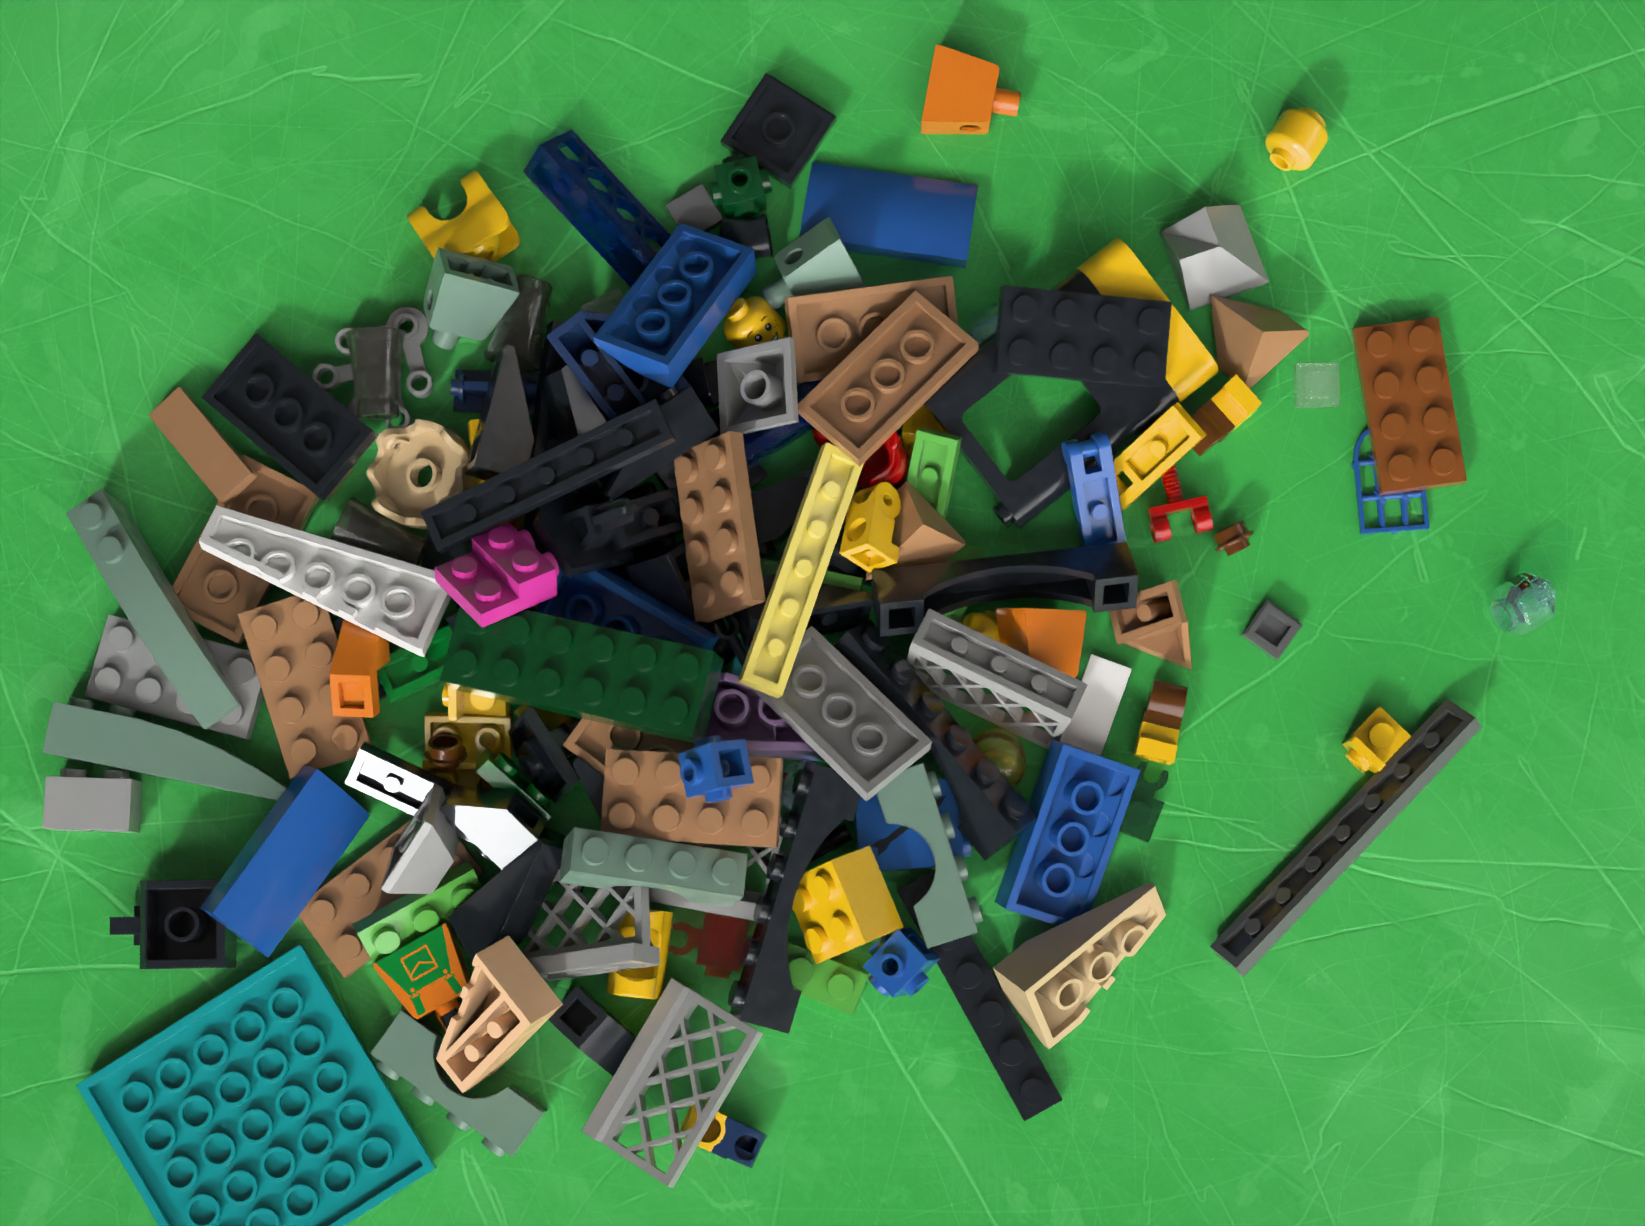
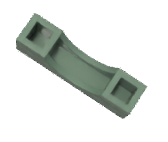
[876,763,983,949]
[559,827,748,908]
[370,1010,547,1157]

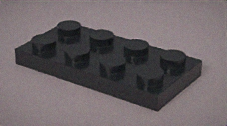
[993,285,1172,389]
[201,333,379,501]

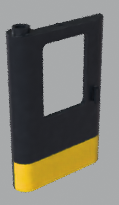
[924,238,1219,529]

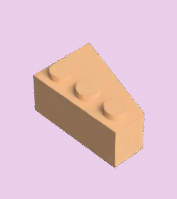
[436,935,563,1093]

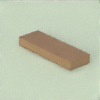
[149,387,257,506]

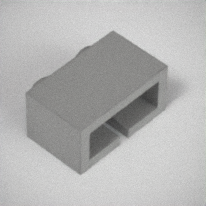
[42,769,143,833]

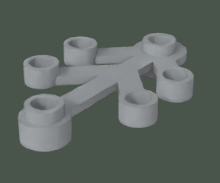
[312,307,434,428]

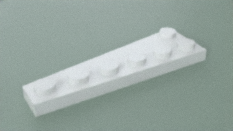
[199,505,451,657]

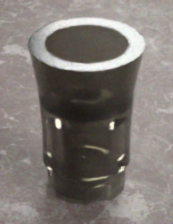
[484,275,553,372]
[345,327,405,421]
[331,497,426,566]

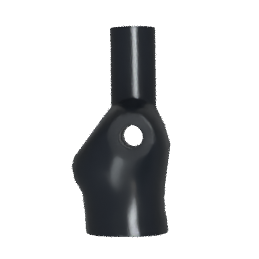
[719,214,773,259]

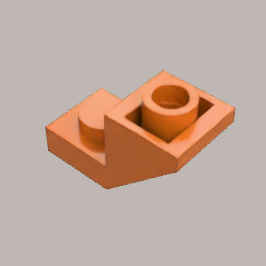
[329,619,390,718]

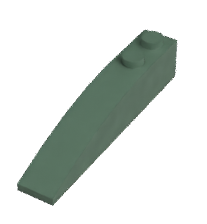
[66,489,241,729]
[42,697,288,800]

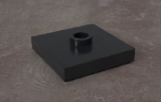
[720,73,837,189]

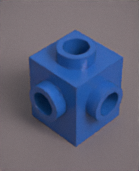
[678,736,754,803]
[863,927,940,998]

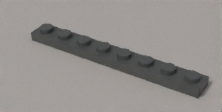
[1210,699,1481,977]

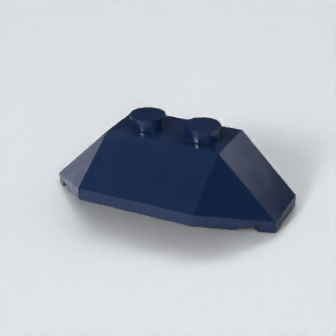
[546,310,690,420]

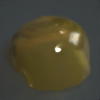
[971,726,1027,789]

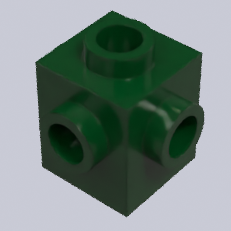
[709,154,772,218]

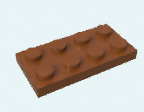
[1351,317,1467,496]

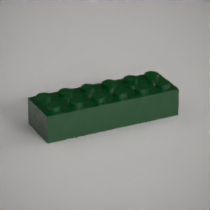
[440,606,724,744]

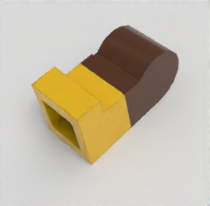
[1191,374,1262,457]
[1132,679,1188,766]

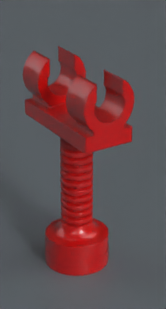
[1142,431,1213,543]

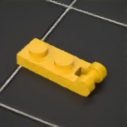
[1113,403,1207,512]

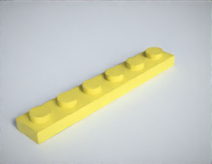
[738,442,864,699]

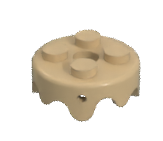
[367,419,475,529]

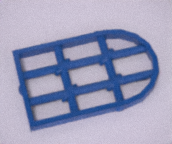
[1352,429,1429,535]

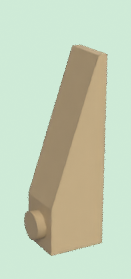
[993,882,1166,1049]

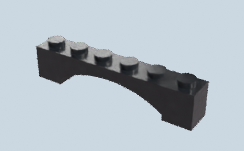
[872,542,1139,637]
[834,619,1037,860]
[728,761,860,1034]

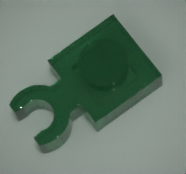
[1119,761,1168,843]

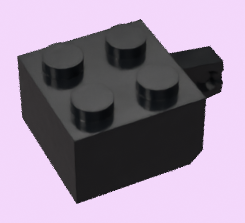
[110,879,237,969]

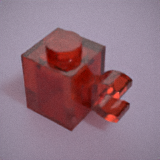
[668,912,750,979]

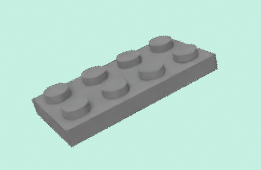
[84,614,263,740]
[750,626,932,801]

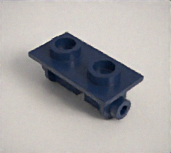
[451,370,540,415]

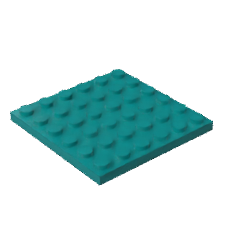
[76,944,437,1226]

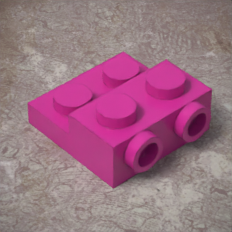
[435,523,559,628]

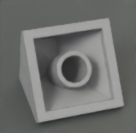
[1160,204,1269,311]
[717,337,799,435]
[381,783,459,894]

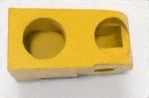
[839,482,901,572]

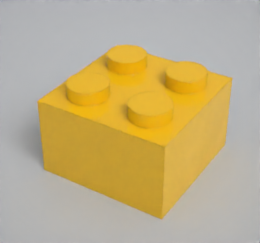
[792,846,904,964]

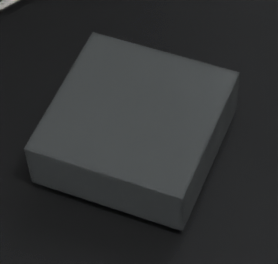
[666,184,723,232]
[1241,600,1302,661]

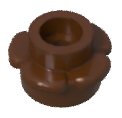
[1212,520,1254,556]
[424,733,468,771]

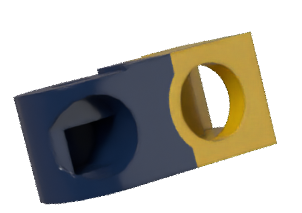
[679,1102,767,1168]

